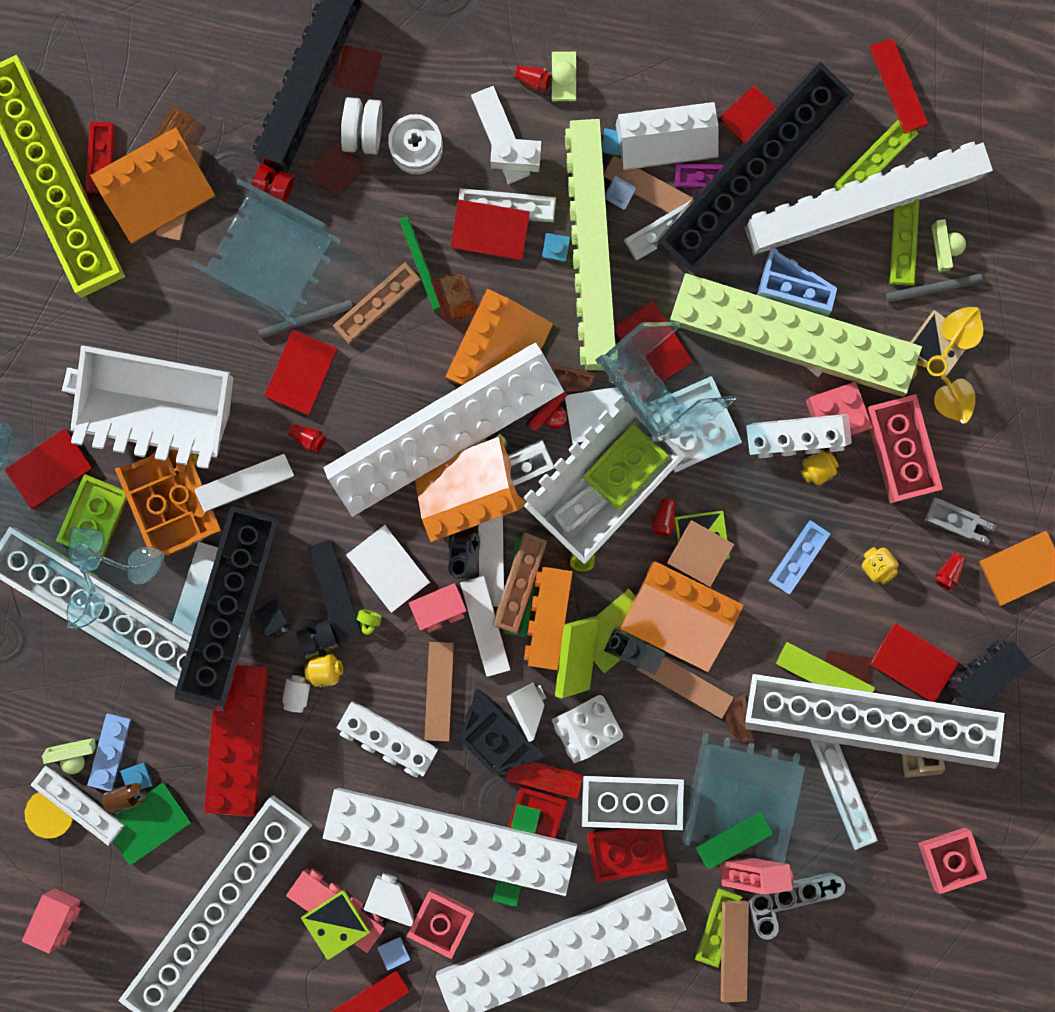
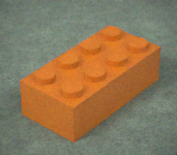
[524,567,572,670]

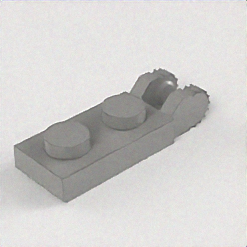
[924,497,996,545]

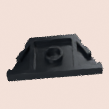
[458,688,544,775]

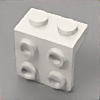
[552,695,623,763]

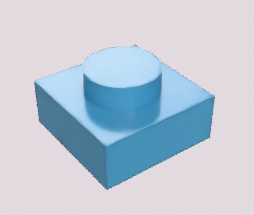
[542,233,570,262]
[120,762,153,790]

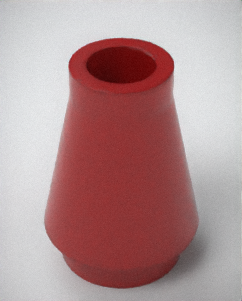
[514,65,552,92]
[288,423,326,453]
[651,499,676,537]
[935,553,966,591]

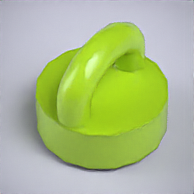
[570,553,595,572]
[357,610,382,635]

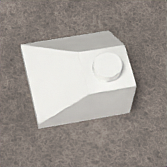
[507,683,546,742]
[364,873,416,927]

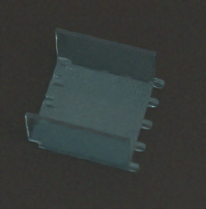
[191,178,341,325]
[595,322,736,442]
[681,732,805,864]

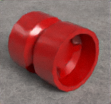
[251,162,295,205]

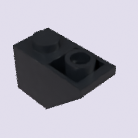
[254,599,293,638]
[604,629,665,675]

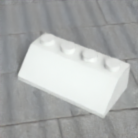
[616,102,719,170]

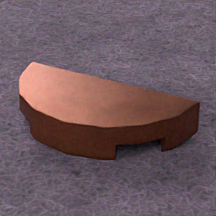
[550,363,597,393]
[725,694,756,743]

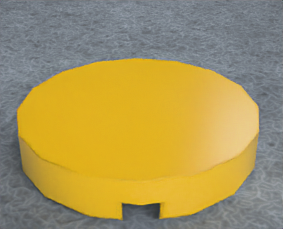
[25,792,74,839]

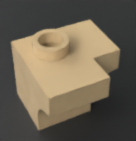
[901,754,945,778]

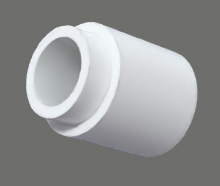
[282,675,311,713]

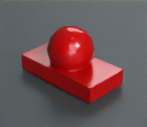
[526,391,568,431]

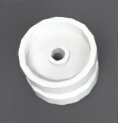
[341,97,382,155]
[389,115,443,174]

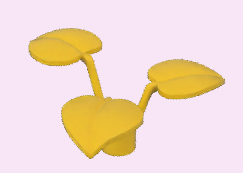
[903,307,983,423]

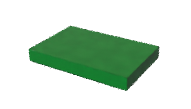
[113,782,192,865]

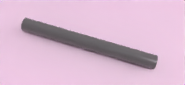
[885,273,983,303]
[258,300,353,339]

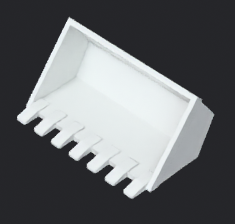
[71,345,233,469]
[524,395,686,564]

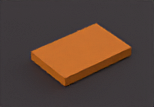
[978,531,1055,606]

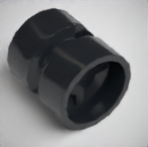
[296,619,340,661]

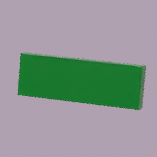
[695,811,773,870]

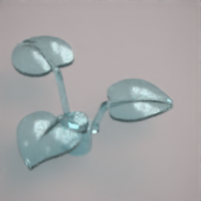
[66,527,164,629]

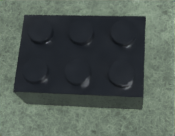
[945,640,1032,709]

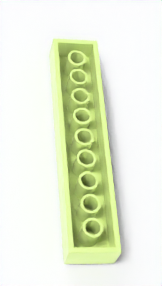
[565,119,616,371]
[670,273,922,398]

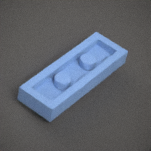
[769,520,830,595]
[87,713,132,791]

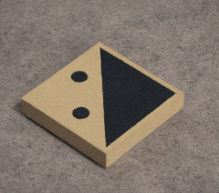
[910,310,966,376]

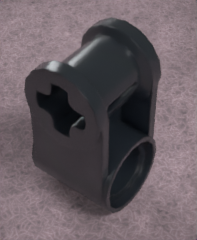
[448,533,480,580]

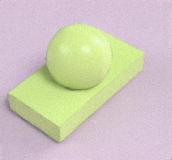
[552,52,576,101]
[931,219,966,272]
[42,738,97,774]

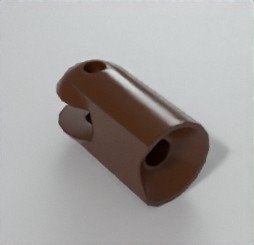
[102,783,147,814]

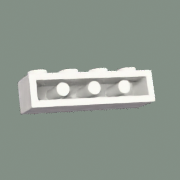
[746,414,852,458]
[337,701,438,777]

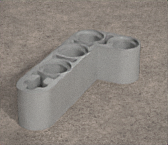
[748,873,845,940]

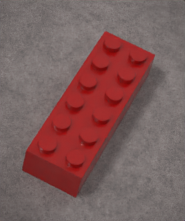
[204,664,270,816]

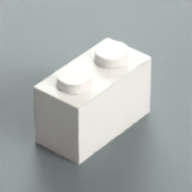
[491,138,541,172]
[508,440,554,486]

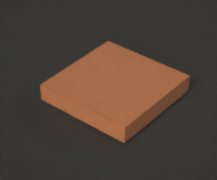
[667,520,734,587]

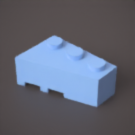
[757,247,837,317]

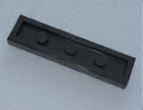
[307,539,361,640]

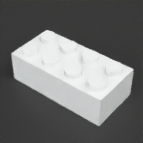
[582,776,684,830]

